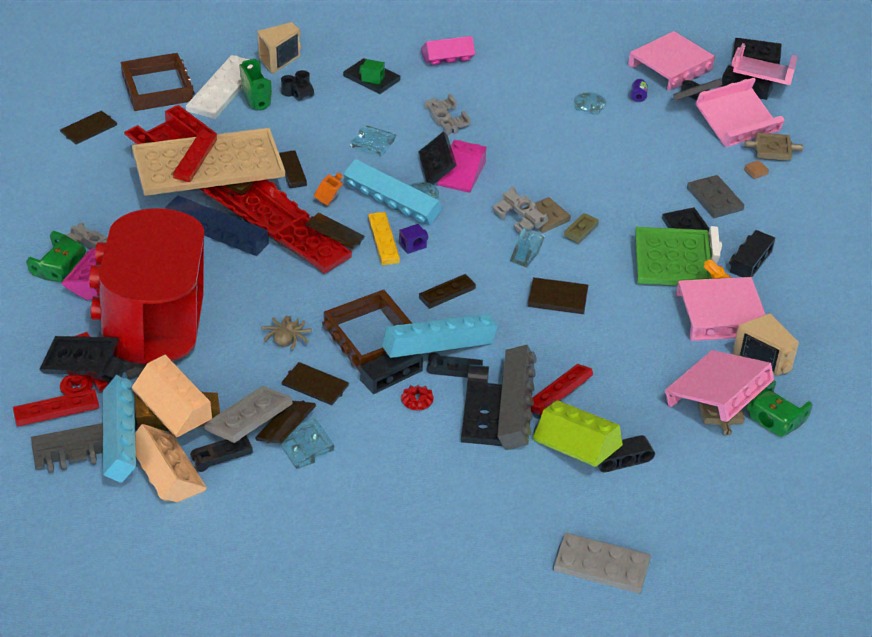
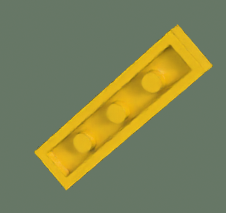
[368,212,400,265]

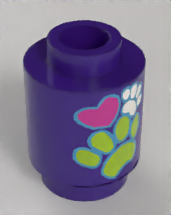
[631,79,648,102]

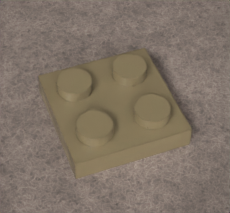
[522,197,571,233]

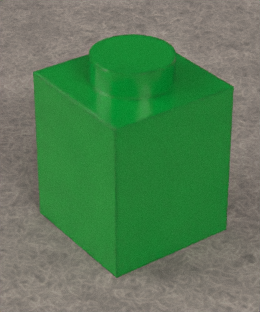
[359,59,385,84]

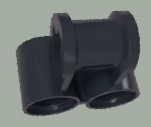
[281,70,314,101]

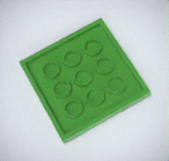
[635,227,712,286]

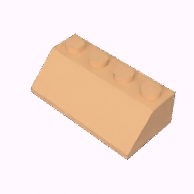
[132,355,212,438]
[135,424,207,502]

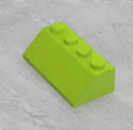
[533,400,623,467]

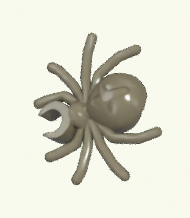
[261,315,312,350]

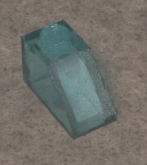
[510,227,545,268]

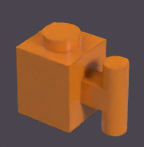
[314,173,343,206]

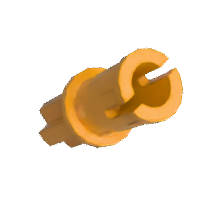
[704,259,732,279]

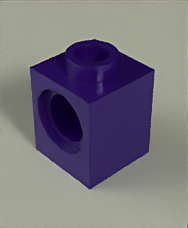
[399,223,428,254]

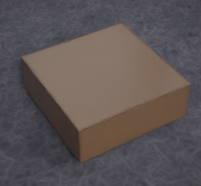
[744,160,769,179]

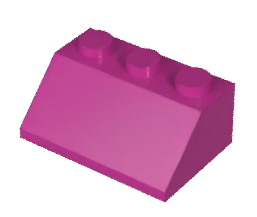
[421,36,475,65]
[62,248,100,300]

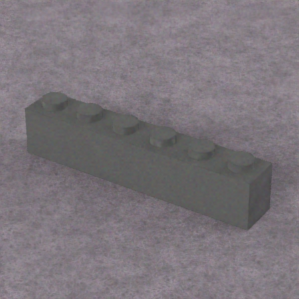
[497,344,537,450]

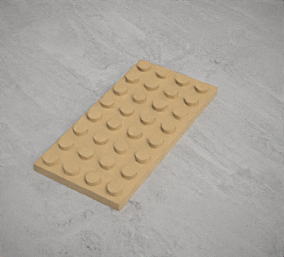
[132,128,285,196]

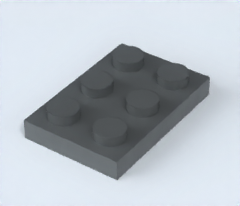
[687,175,745,219]

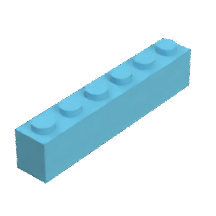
[343,159,442,225]
[382,314,498,358]
[103,375,136,483]

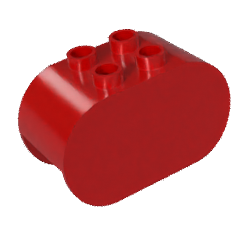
[89,208,204,364]

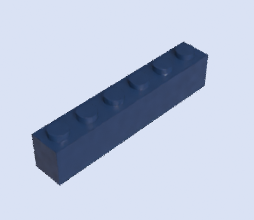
[165,195,269,256]

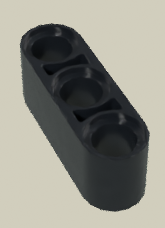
[598,435,655,472]

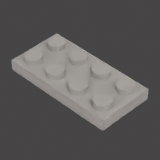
[204,386,292,443]
[554,532,651,594]

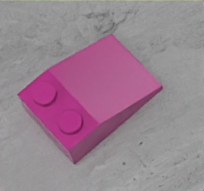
[437,140,487,193]

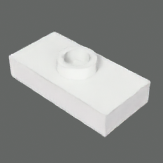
[708,226,722,264]

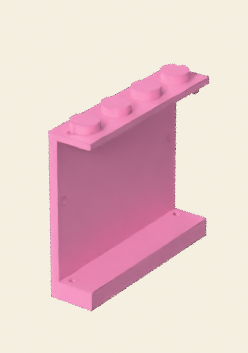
[628,31,715,91]
[731,43,798,85]
[696,78,785,147]
[676,277,766,341]
[665,350,774,422]

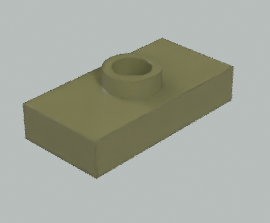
[564,213,599,243]

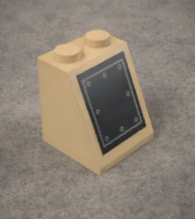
[257,22,301,74]
[733,313,799,376]

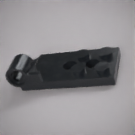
[40,336,127,383]
[461,364,502,446]

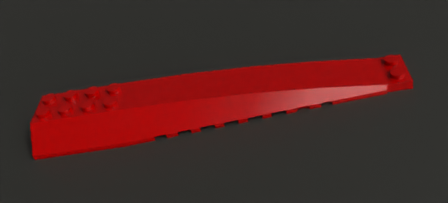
[124,105,352,274]

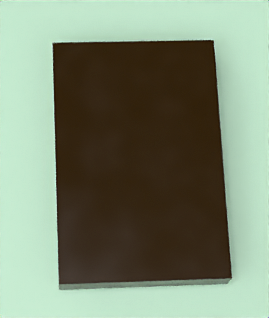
[528,277,588,314]

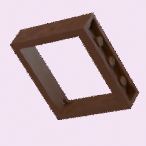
[120,53,195,111]
[322,289,412,372]

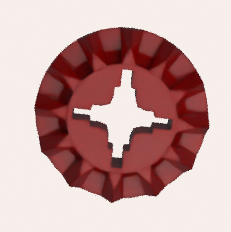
[60,375,93,395]
[401,384,434,410]

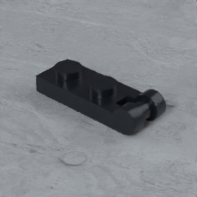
[426,352,483,378]
[190,435,253,472]

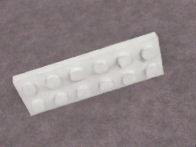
[186,55,253,119]

